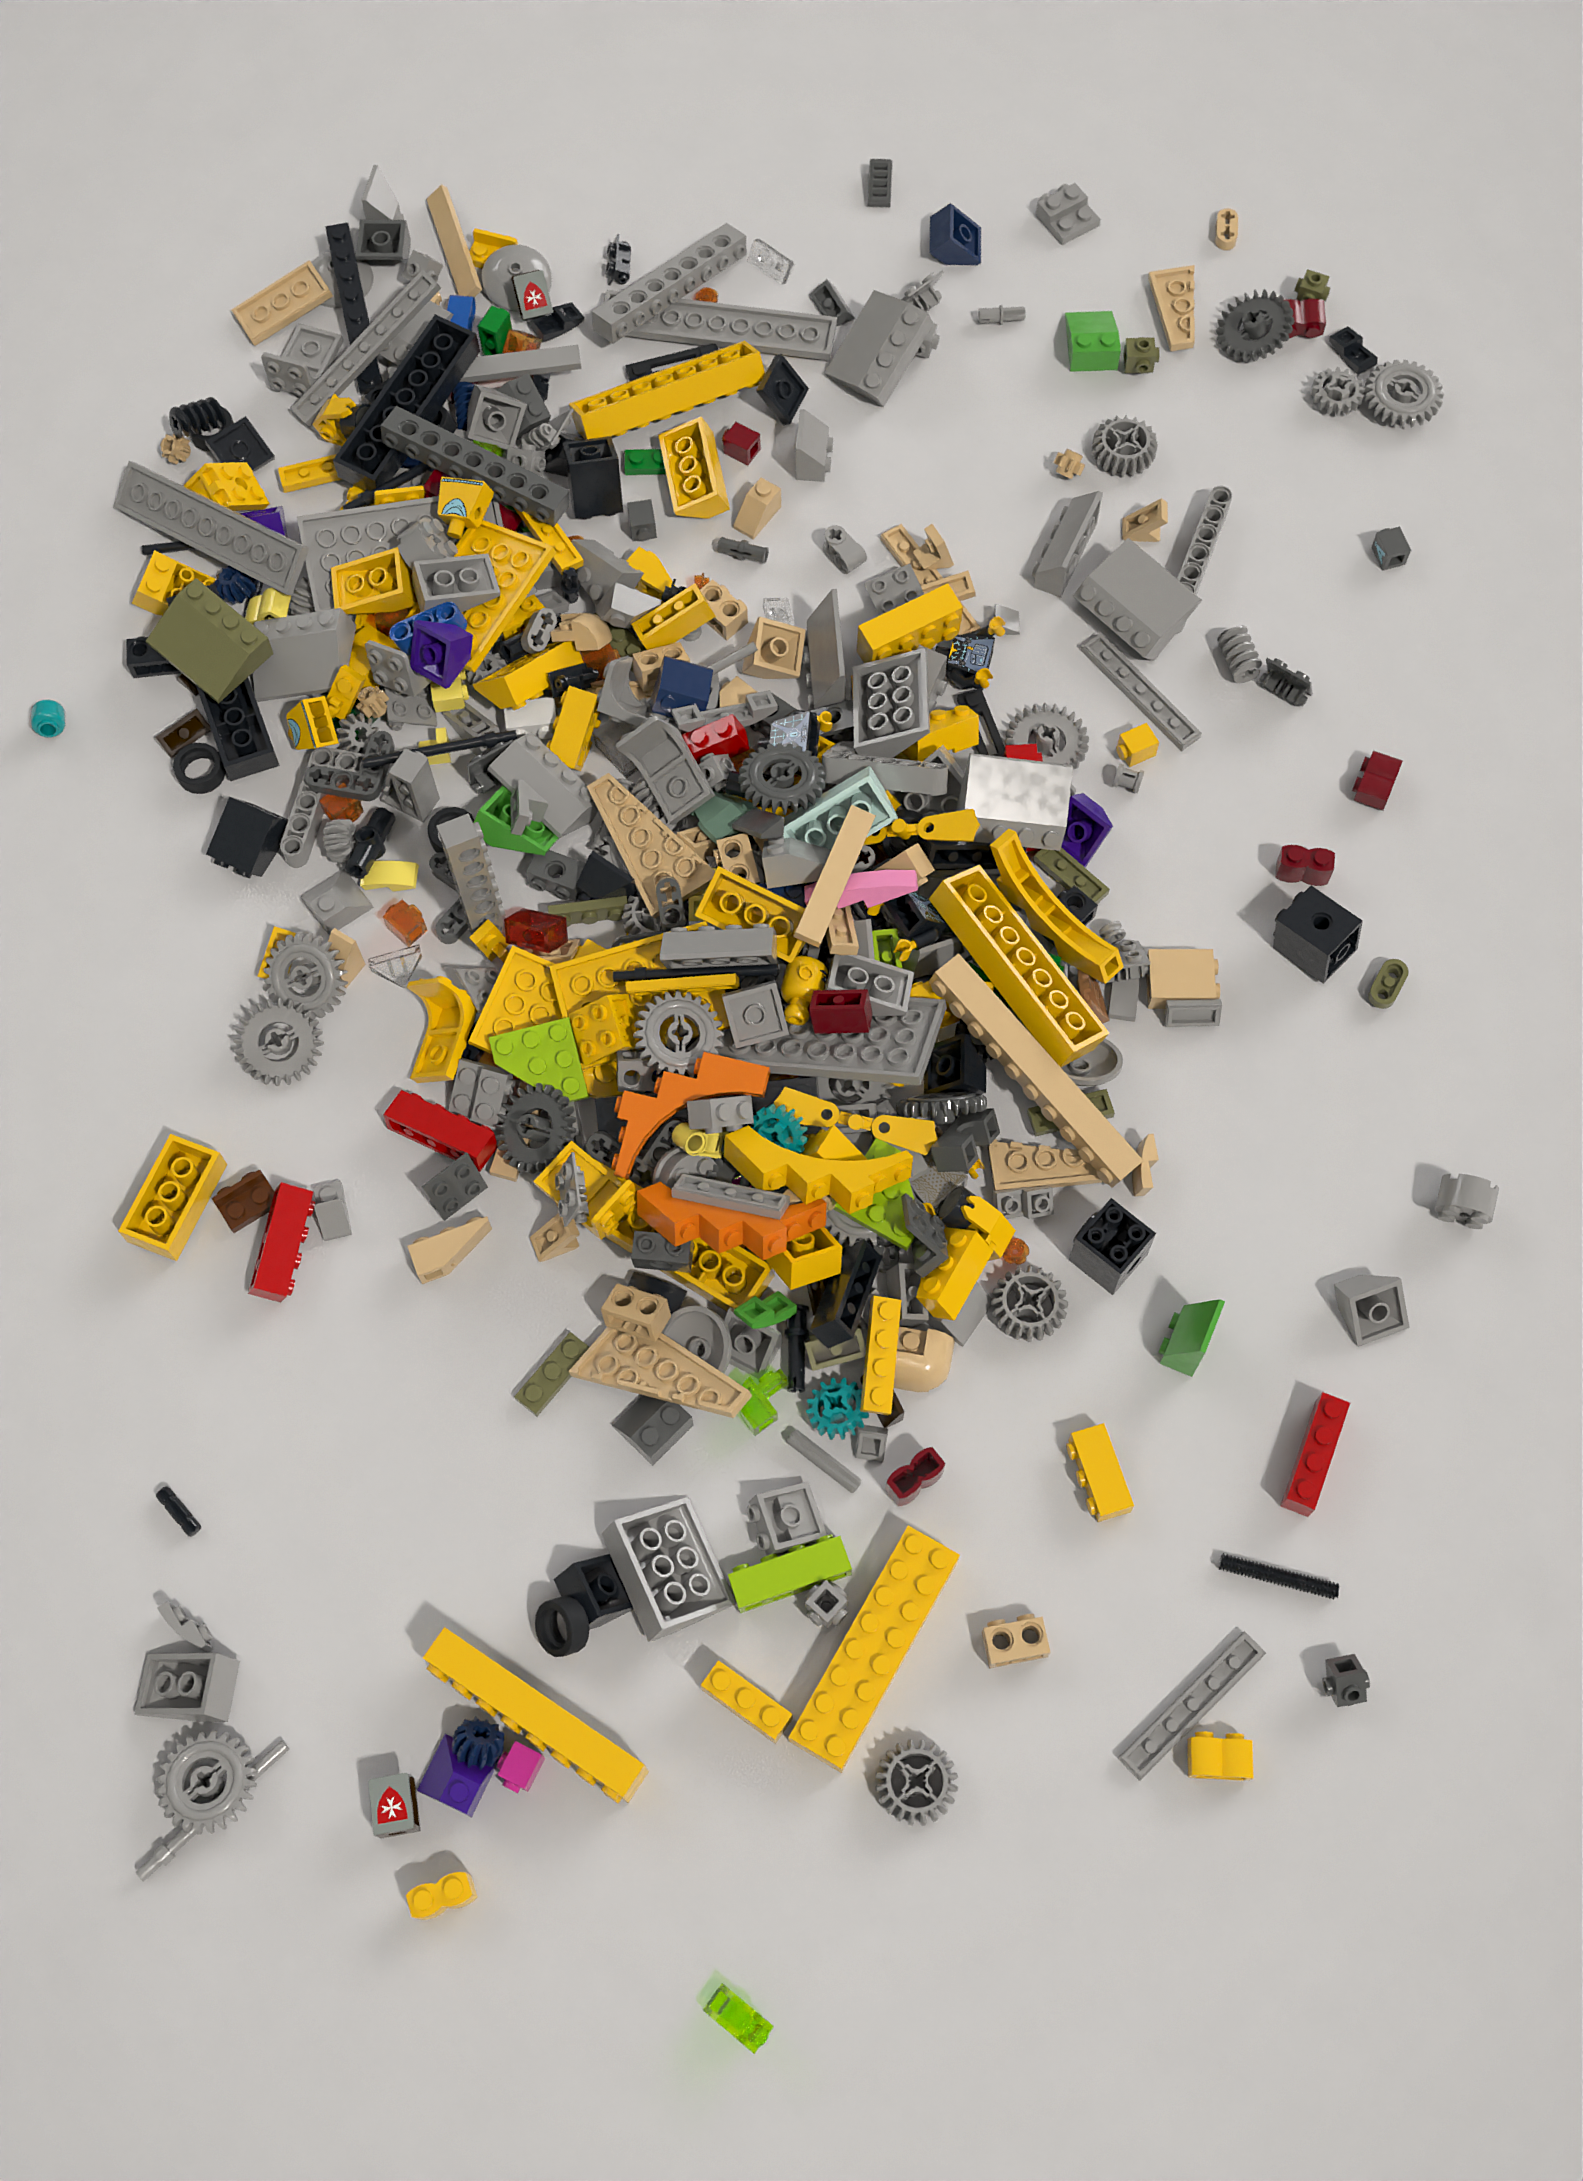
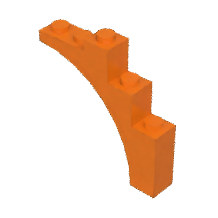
[611,1052,771,1180]
[637,1182,827,1260]

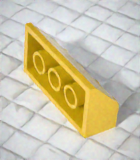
[658,416,730,519]
[473,641,584,710]
[694,866,806,963]

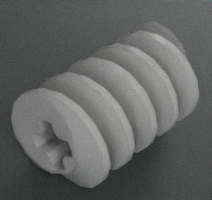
[1217,625,1262,683]

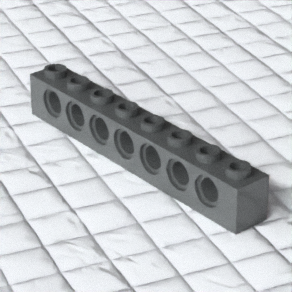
[381,406,569,527]

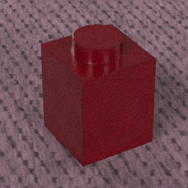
[722,422,761,466]

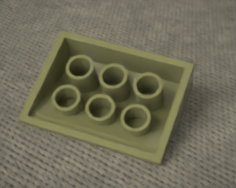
[146,578,274,703]

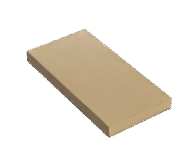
[231,260,333,346]

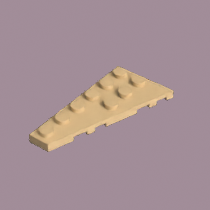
[587,773,715,918]
[568,1327,752,1418]

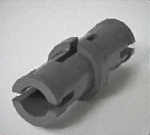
[717,537,769,564]

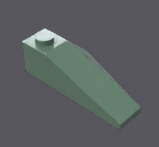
[690,790,757,845]

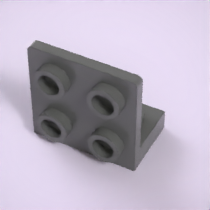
[901,1193,949,1278]

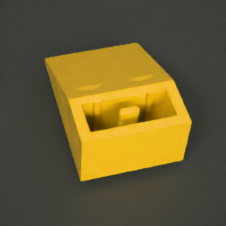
[131,550,217,616]

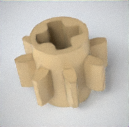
[160,433,191,465]
[1053,449,1085,479]
[356,686,389,718]

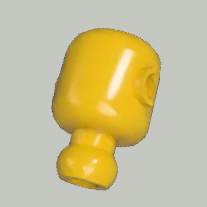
[780,956,828,1025]

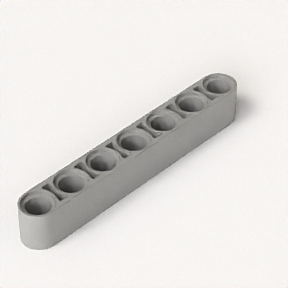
[1176,486,1232,634]

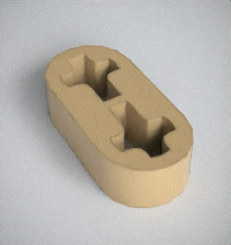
[1215,208,1238,250]

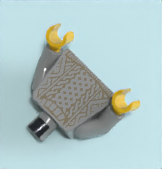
[910,1152,985,1216]

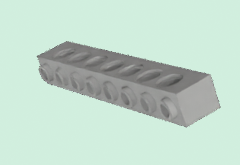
[592,223,746,344]
[437,813,509,950]

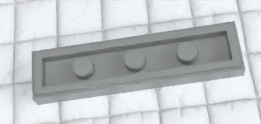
[672,1174,790,1220]

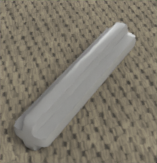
[787,1430,861,1493]

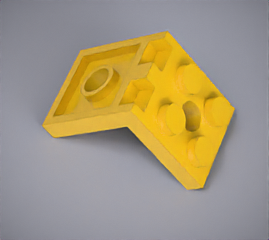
[183,462,270,511]

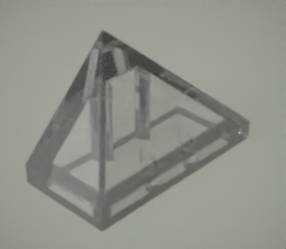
[368,944,422,988]

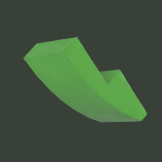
[734,1291,797,1329]

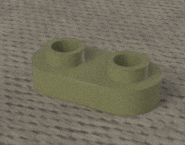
[1368,959,1409,1009]

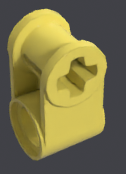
[672,1122,729,1159]

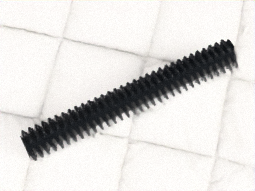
[1219,1553,1339,1600]

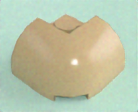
[550,613,612,651]
[894,1327,955,1392]

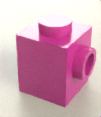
[497,1741,545,1794]

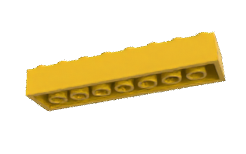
[569,341,765,439]
[929,865,1109,1067]
[555,1158,775,1312]
[788,1525,960,1773]
[423,1627,649,1804]

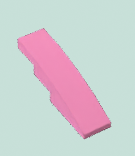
[804,870,918,909]

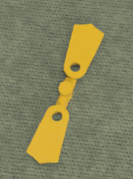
[863,809,980,846]
[774,1087,937,1155]

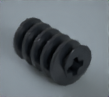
[169,397,226,439]

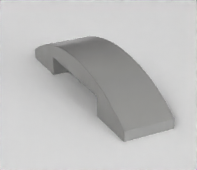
[671,690,778,732]

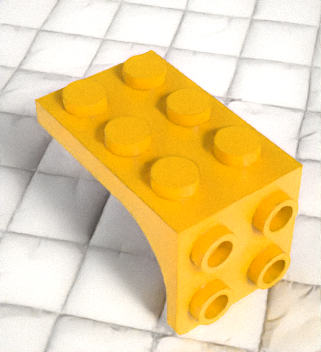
[407,976,477,1083]
[533,1141,637,1240]

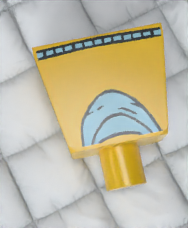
[437,477,494,539]
[286,696,339,750]

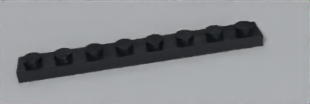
[325,222,382,395]

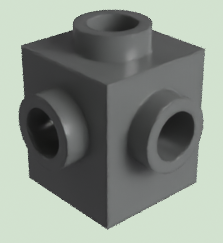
[1323,1654,1370,1707]

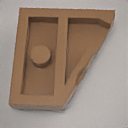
[1077,969,1110,1024]

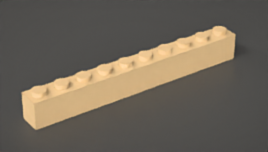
[929,953,1144,1188]

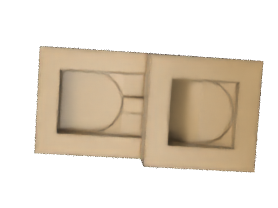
[1132,1134,1159,1196]

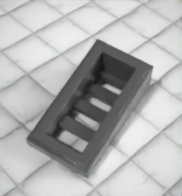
[868,159,892,207]

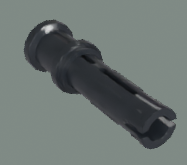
[784,1304,809,1393]

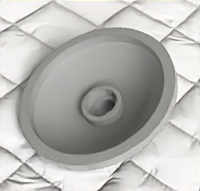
[482,245,552,312]
[311,251,373,308]
[1061,1039,1123,1086]
[661,1306,732,1374]

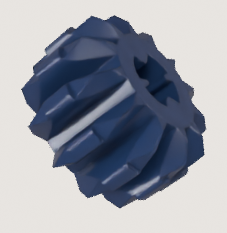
[214,565,259,605]
[452,1716,505,1770]

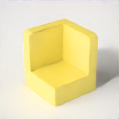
[418,727,451,765]

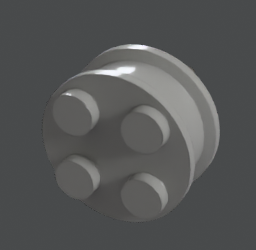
[653,1147,717,1189]

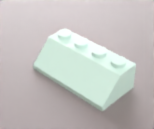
[783,766,898,850]

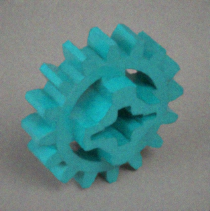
[750,1104,808,1154]
[806,1378,869,1440]

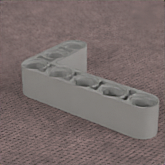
[822,741,948,795]
[280,747,387,868]

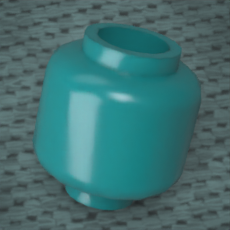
[31,700,65,738]

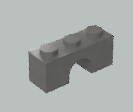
[931,1108,1000,1172]

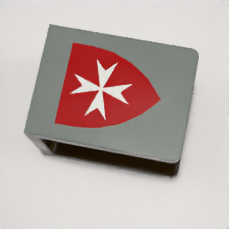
[511,270,553,319]
[368,1773,421,1839]

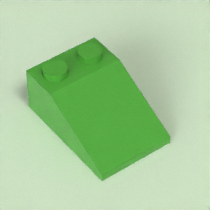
[1065,311,1121,372]
[474,786,559,856]
[1158,1299,1225,1377]

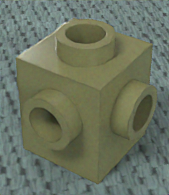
[1294,269,1331,302]
[1123,337,1160,373]

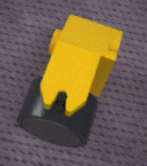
[312,394,371,446]
[937,1186,1016,1261]

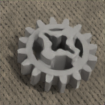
[1311,367,1365,416]

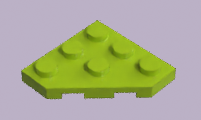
[489,1017,589,1103]
[833,1138,916,1251]

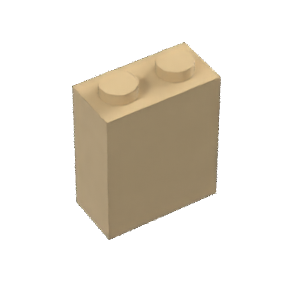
[1146,949,1220,1009]

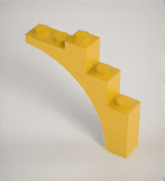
[990,828,1124,984]
[724,1125,913,1214]

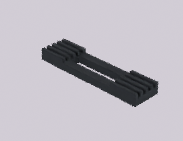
[625,343,718,381]
[957,688,1005,757]

